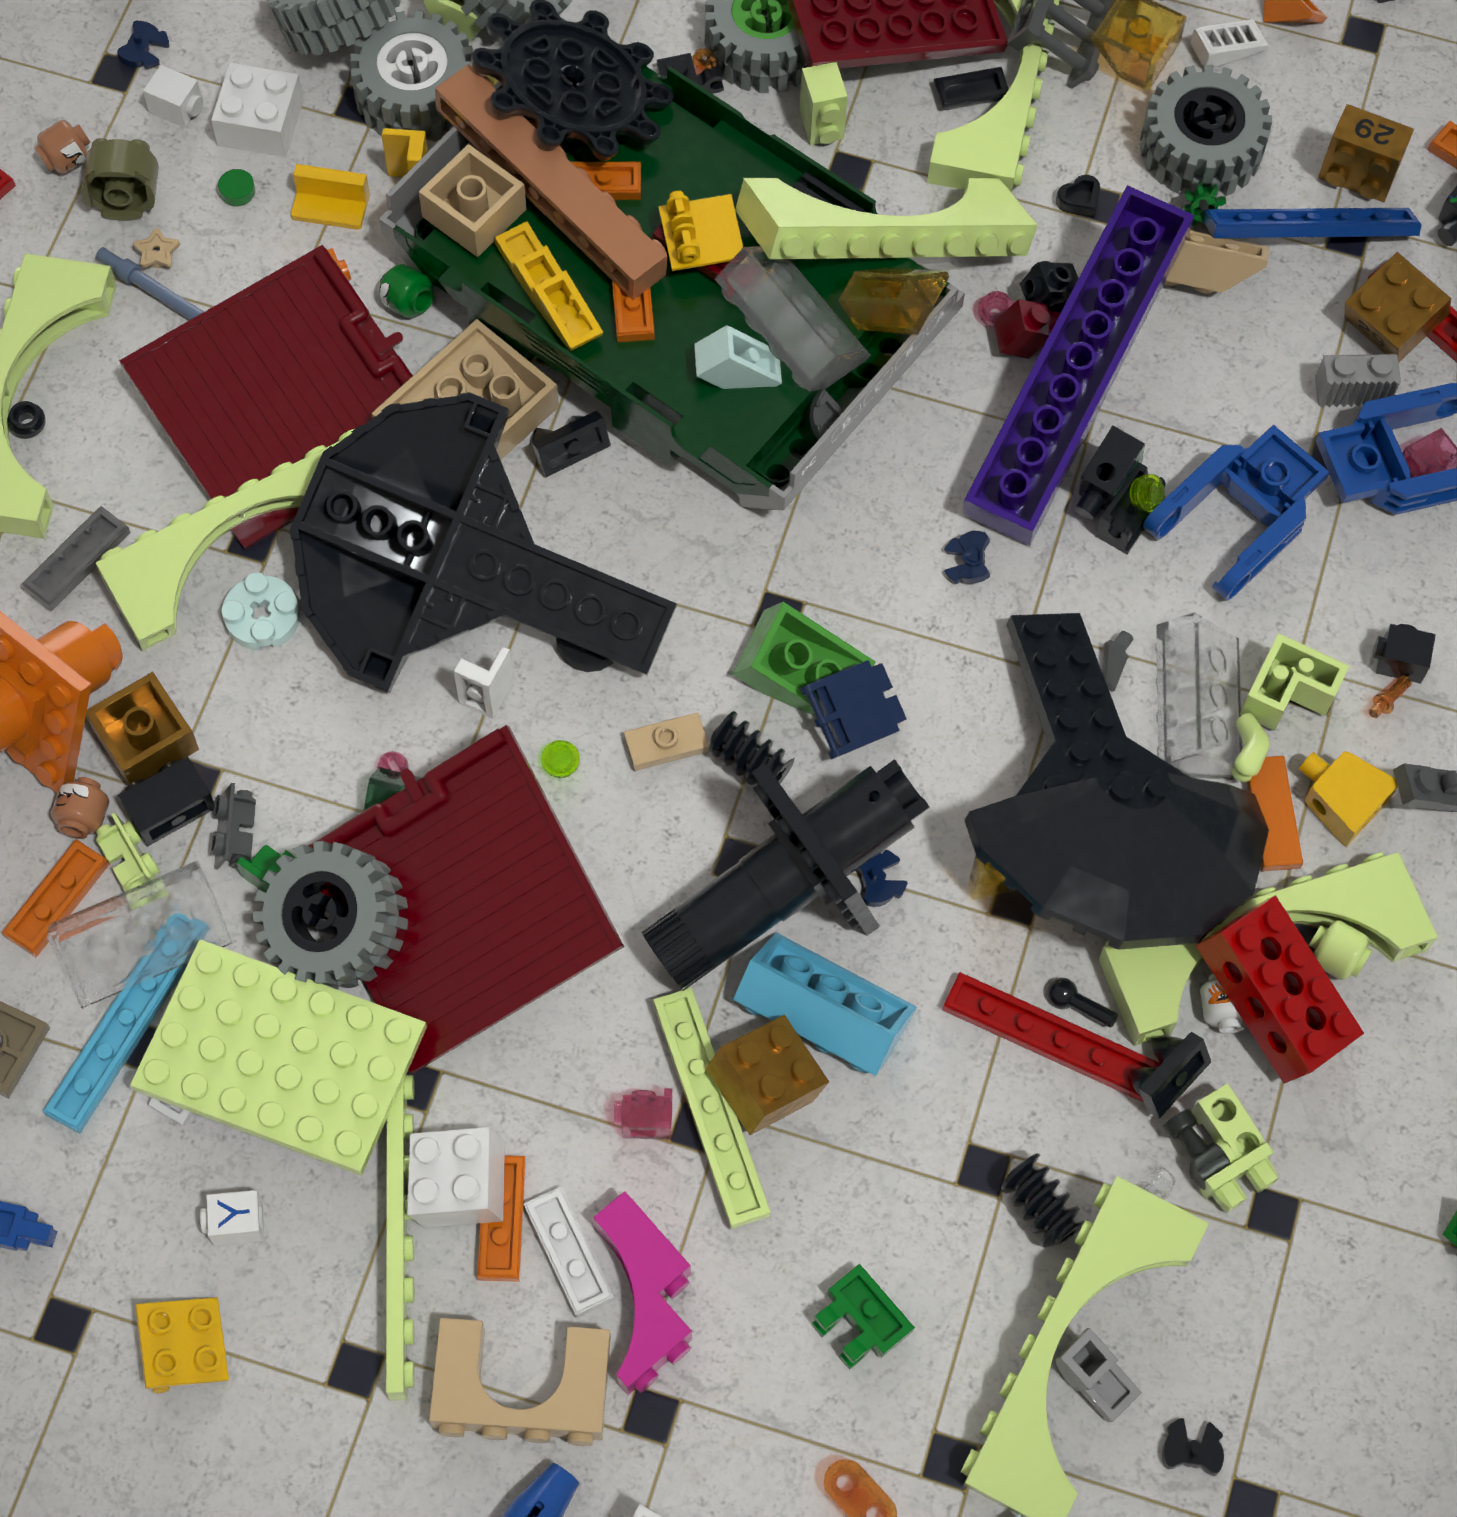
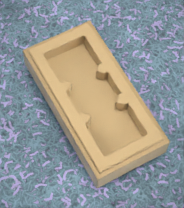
[624,712,709,771]

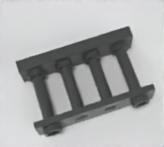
[1007,0,1118,89]

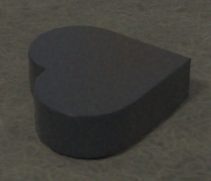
[1056,175,1100,218]

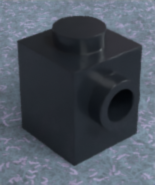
[1372,624,1436,684]

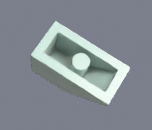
[694,325,782,389]

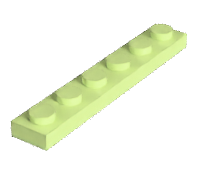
[653,987,771,1229]

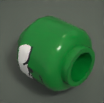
[379,264,434,318]

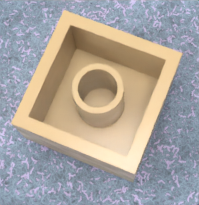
[419,144,527,257]

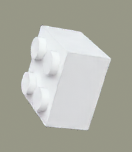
[211,63,303,157]
[407,1127,505,1228]

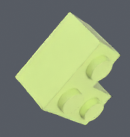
[1240,633,1349,731]

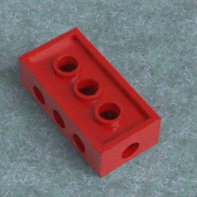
[1195,895,1364,1084]

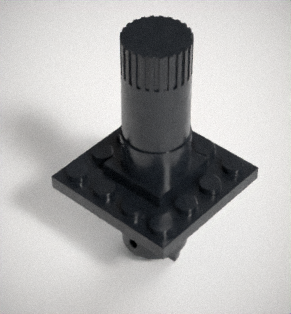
[641,759,930,991]

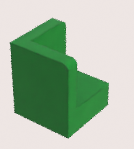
[236,845,297,892]

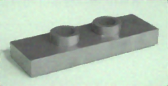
[22,506,131,611]

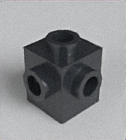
[1019,261,1079,313]

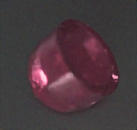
[377,751,409,785]

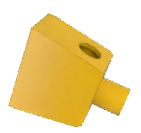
[1299,751,1398,847]

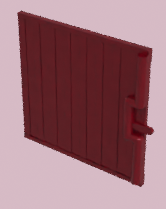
[119,244,413,550]
[308,725,624,1074]

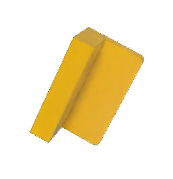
[382,128,428,177]
[291,164,370,230]

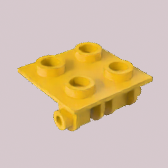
[658,191,746,271]
[135,1297,229,1394]

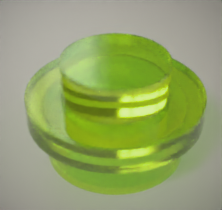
[1130,474,1165,512]
[541,740,580,778]

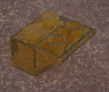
[838,267,950,335]

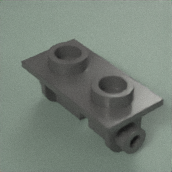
[210,783,256,870]

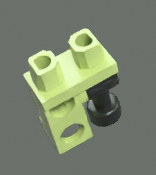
[1162,1083,1279,1213]

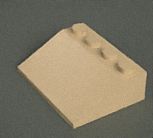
[372,319,559,460]

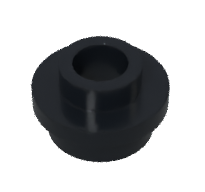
[7,401,46,438]

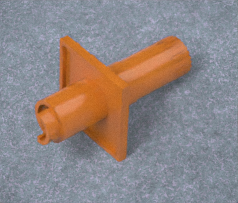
[0,611,123,794]

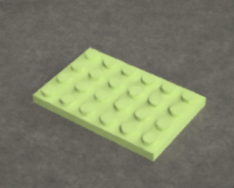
[130,939,427,1176]

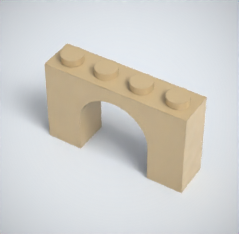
[429,1318,611,1446]

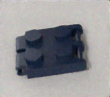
[800,660,907,760]

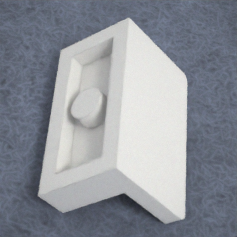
[454,647,514,719]

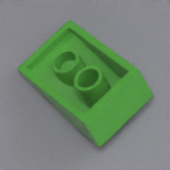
[732,602,876,716]

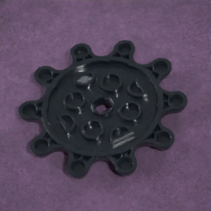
[471,0,674,161]

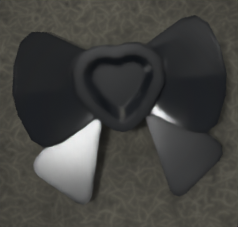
[1162,1418,1224,1476]

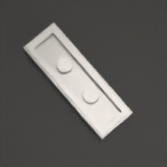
[523,1186,614,1318]

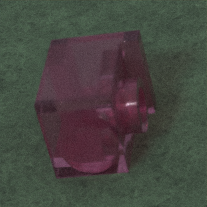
[1403,428,1457,478]
[614,1088,673,1139]

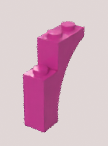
[593,1191,692,1395]

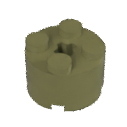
[81,138,159,221]

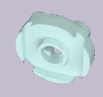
[221,572,300,650]

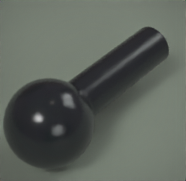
[1046,977,1118,1028]

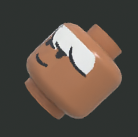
[34,120,91,174]
[51,777,110,839]

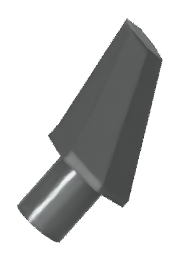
[1103,631,1134,692]

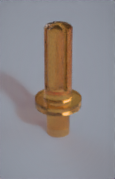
[693,48,717,70]
[1368,676,1412,718]

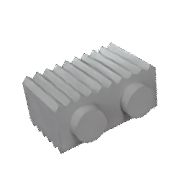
[1315,354,1401,408]

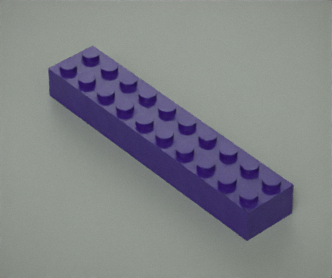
[963,185,1194,546]

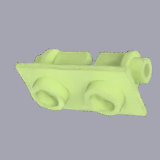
[96,813,162,897]

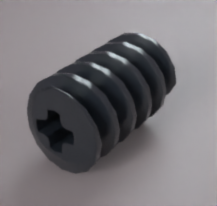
[709,711,795,785]
[1001,1153,1089,1248]

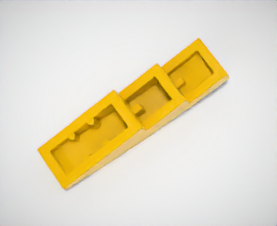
[495,221,603,351]

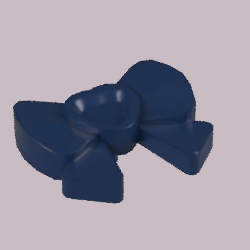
[117,20,170,69]
[944,531,990,584]
[857,850,908,907]

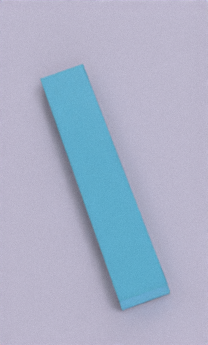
[43,908,210,1134]

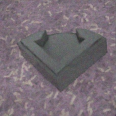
[810,389,844,440]

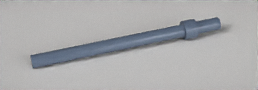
[96,247,204,320]

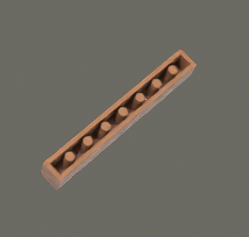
[435,64,667,300]

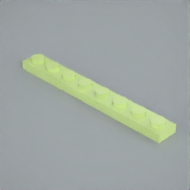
[386,1074,415,1401]

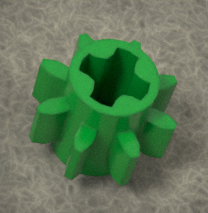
[1181,181,1227,229]

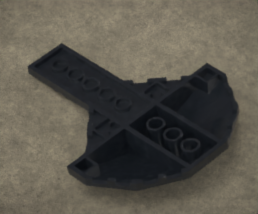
[290,392,677,693]
[964,613,1269,950]

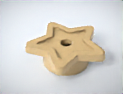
[133,228,181,268]

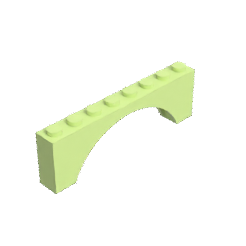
[927,0,1060,193]
[735,178,1038,259]
[0,253,117,539]
[96,429,354,651]
[1098,852,1438,1046]
[960,1176,1209,1517]

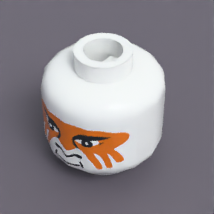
[1200,974,1245,1033]

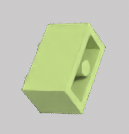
[799,62,848,145]

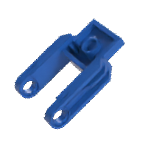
[1315,383,1457,515]
[1143,424,1329,601]

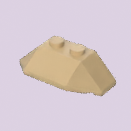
[1164,230,1270,293]

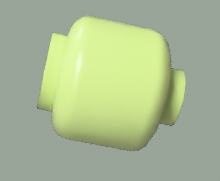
[1309,921,1373,980]

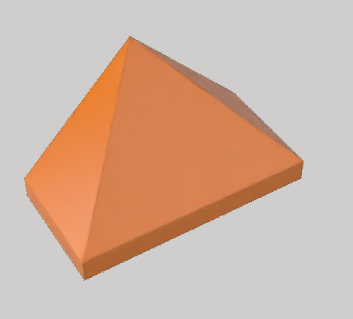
[1264,0,1327,23]

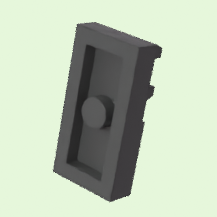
[1393,763,1457,812]

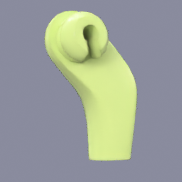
[1232,713,1270,782]

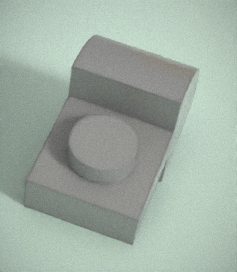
[1055,1328,1142,1422]

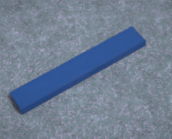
[1203,208,1422,238]

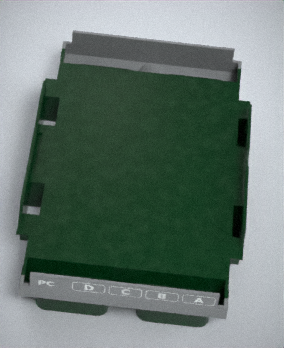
[379,66,965,511]

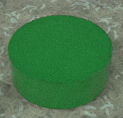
[218,169,256,206]

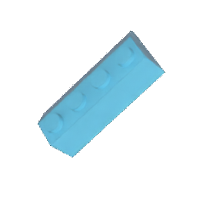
[733,932,917,1076]

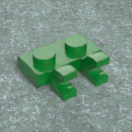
[811,1263,915,1370]

